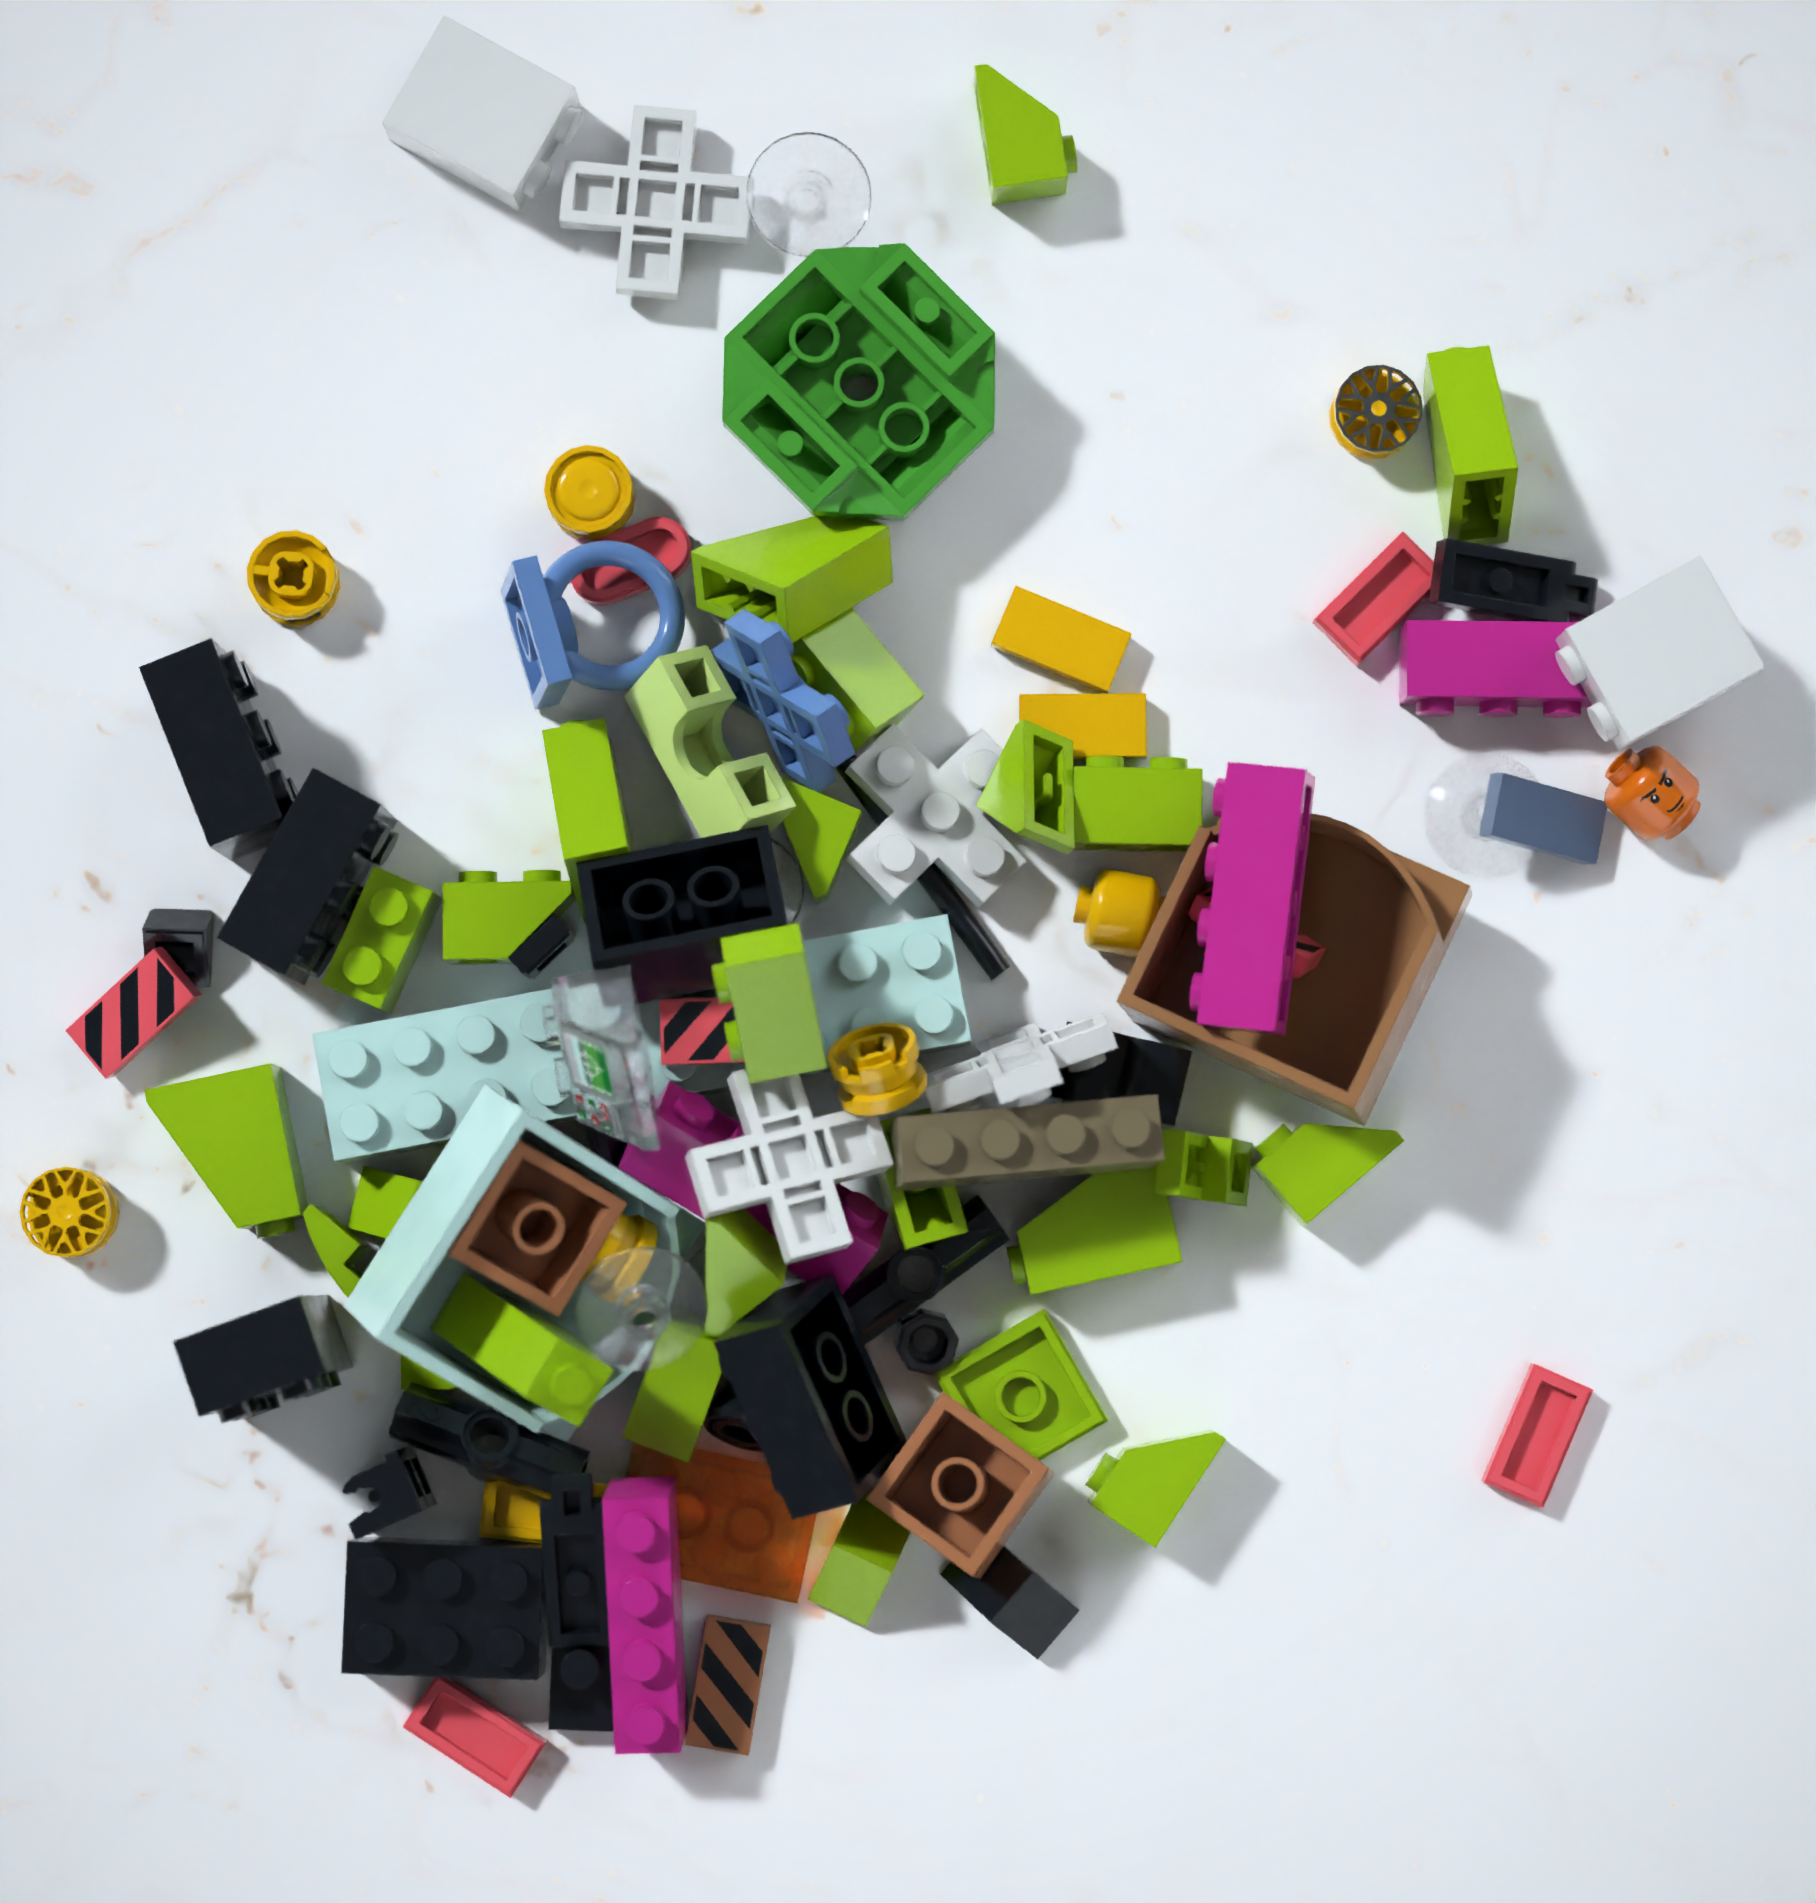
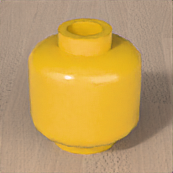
[1073,868,1166,958]

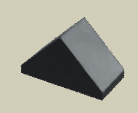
[940,1545,1080,1660]

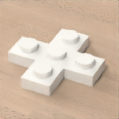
[559,104,754,300]
[845,724,1027,908]
[925,1012,1118,1113]
[685,1069,894,1265]

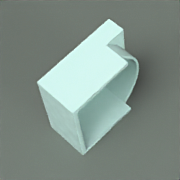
[343,1084,706,1442]

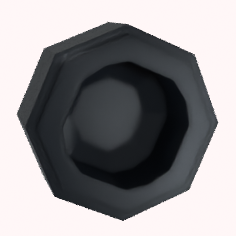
[893,1308,959,1375]

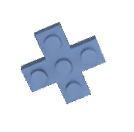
[710,609,856,793]

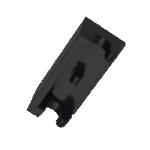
[342,1445,438,1540]

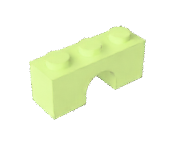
[624,645,797,838]

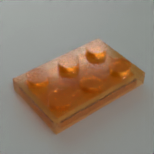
[626,1443,817,1604]

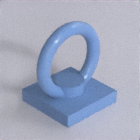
[500,540,685,710]

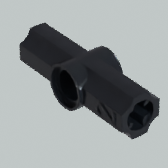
[843,1194,1011,1345]
[389,1382,591,1499]

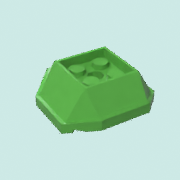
[722,243,995,521]

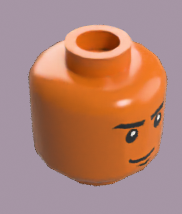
[1604,746,1701,840]

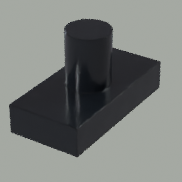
[549,1645,614,1732]

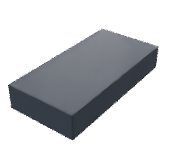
[1479,773,1607,865]

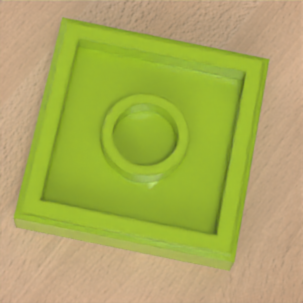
[934,1309,1109,1461]

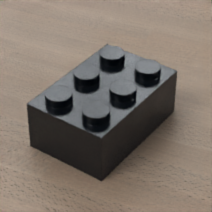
[139,638,298,861]
[216,767,399,985]
[576,825,788,1010]
[713,1273,907,1520]
[173,1295,354,1424]
[341,1537,547,1681]

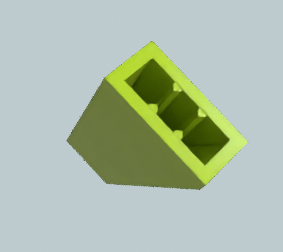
[1423,345,1518,545]
[691,516,893,643]
[542,718,634,923]
[144,1063,308,1239]
[1006,1164,1183,1295]
[430,1272,614,1427]

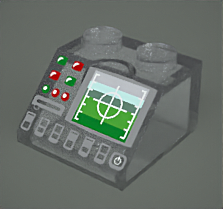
[542,965,660,1151]

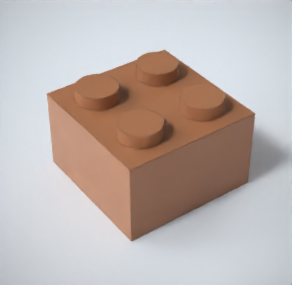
[446,1137,627,1317]
[866,1391,1056,1579]

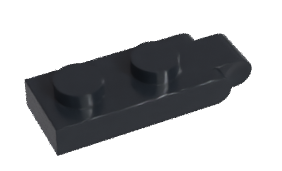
[1429,538,1598,622]
[540,1472,609,1648]

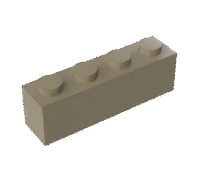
[889,1094,1165,1191]

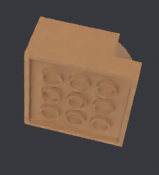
[1116,813,1473,1127]

